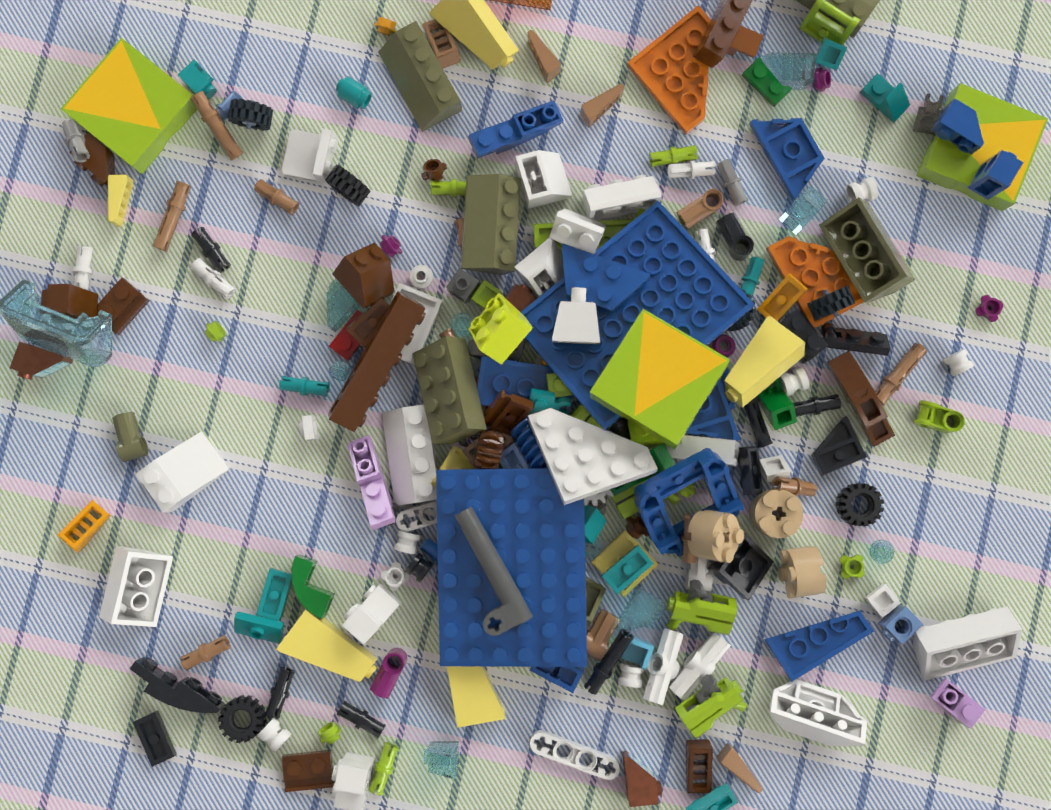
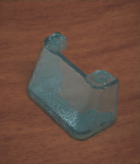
[0,279,112,367]

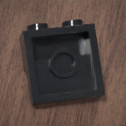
[707,533,774,600]

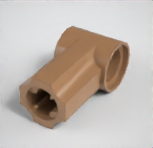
[676,189,724,230]
[587,609,620,661]

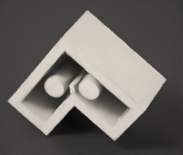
[342,583,402,645]
[331,752,375,810]

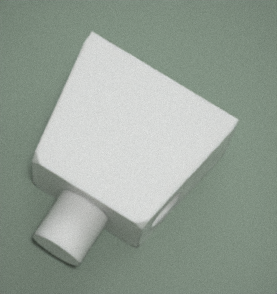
[552,287,600,344]

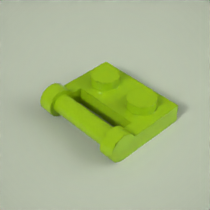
[799,0,860,45]

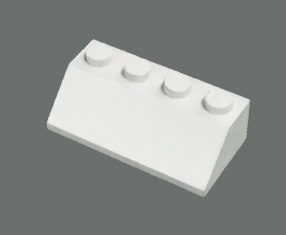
[382,404,438,506]
[913,606,1022,681]

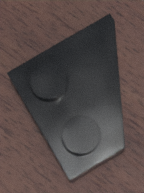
[811,416,867,476]

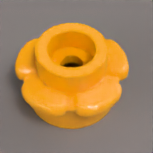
[374,17,396,36]

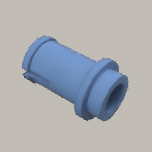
[216,90,243,120]

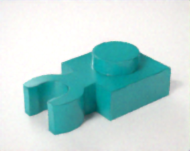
[529,388,571,415]

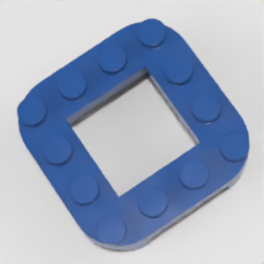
[634,448,744,557]

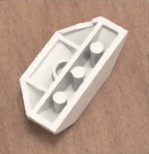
[769,679,867,746]

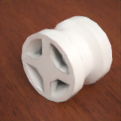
[943,349,974,376]
[394,530,421,555]
[618,663,644,688]

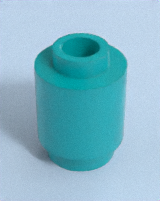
[336,76,372,109]

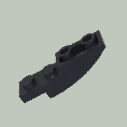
[130,657,226,713]

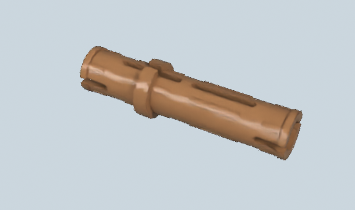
[190,91,243,161]
[152,181,191,252]
[875,343,927,406]

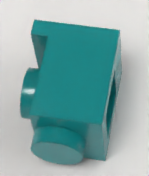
[178,59,217,99]

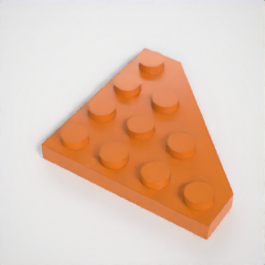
[627,5,711,135]
[766,236,864,328]

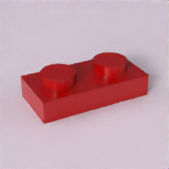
[329,309,362,361]

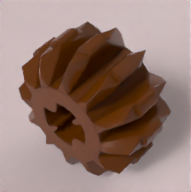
[473,431,504,469]

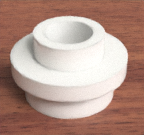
[410,265,433,289]

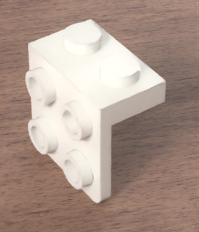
[282,128,338,183]
[549,209,606,254]

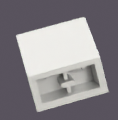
[515,150,572,209]
[515,238,564,299]

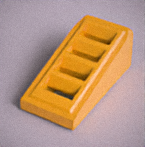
[57,500,111,553]

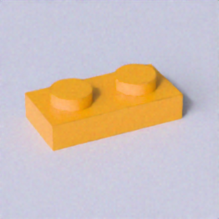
[757,273,808,322]

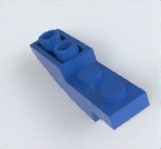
[468,100,564,159]

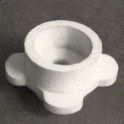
[381,562,410,591]

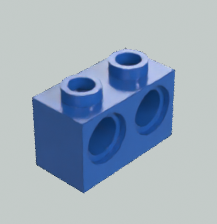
[968,150,1023,200]
[529,667,585,693]

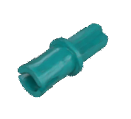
[740,257,764,299]

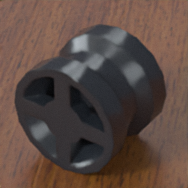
[405,552,434,583]

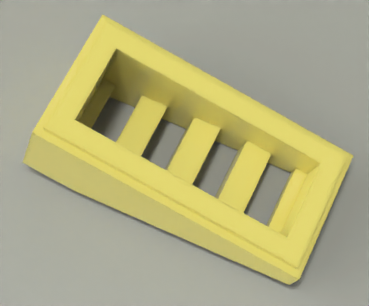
[108,175,134,227]

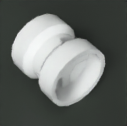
[846,177,878,203]
[780,367,810,396]
[257,718,292,753]

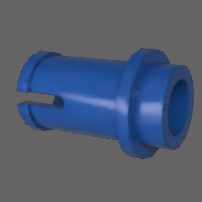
[420,537,438,565]

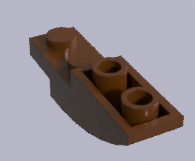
[827,351,895,447]

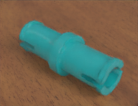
[279,376,330,397]

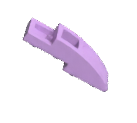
[347,435,396,530]

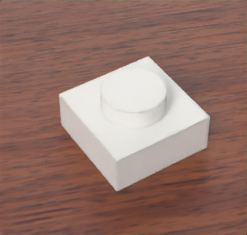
[299,415,319,441]
[759,455,790,482]
[865,583,901,618]

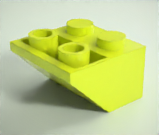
[469,293,533,365]

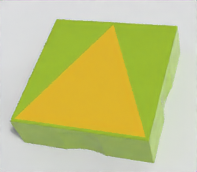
[61,38,197,174]
[916,83,1048,211]
[590,309,730,450]

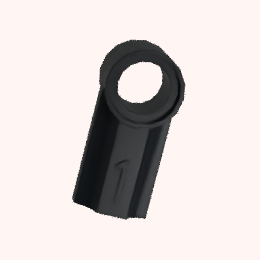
[716,212,754,261]

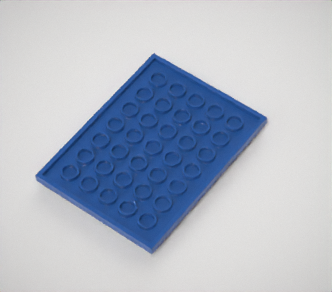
[521,201,755,431]
[436,468,587,667]

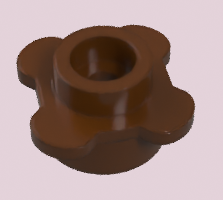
[421,159,447,181]
[626,516,649,539]

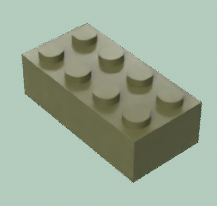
[412,336,487,444]

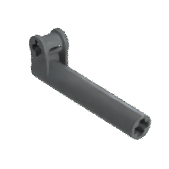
[455,506,533,636]

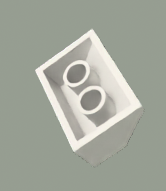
[583,175,662,221]
[99,546,173,627]

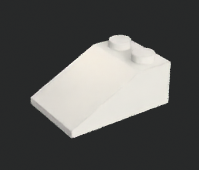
[136,432,230,513]

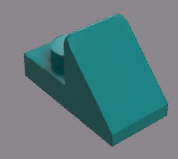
[859,73,910,123]

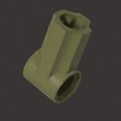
[112,412,149,462]

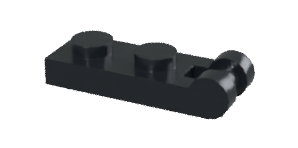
[821,323,891,356]

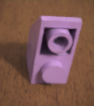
[930,678,985,729]

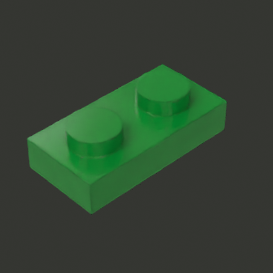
[742,57,792,107]

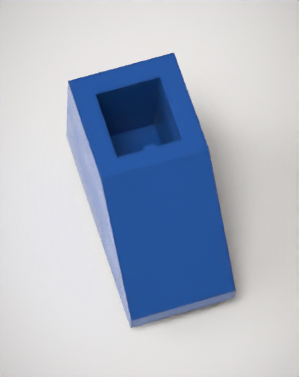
[931,98,984,155]

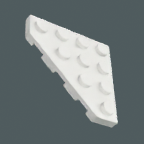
[528,408,658,505]

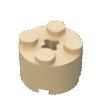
[749,489,803,538]
[688,510,744,563]
[778,546,826,599]

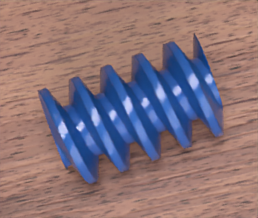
[511,418,548,468]

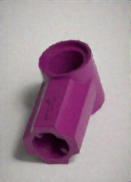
[370,648,408,699]

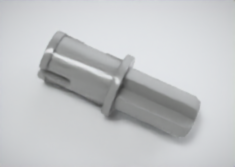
[62,120,90,162]
[717,159,748,206]

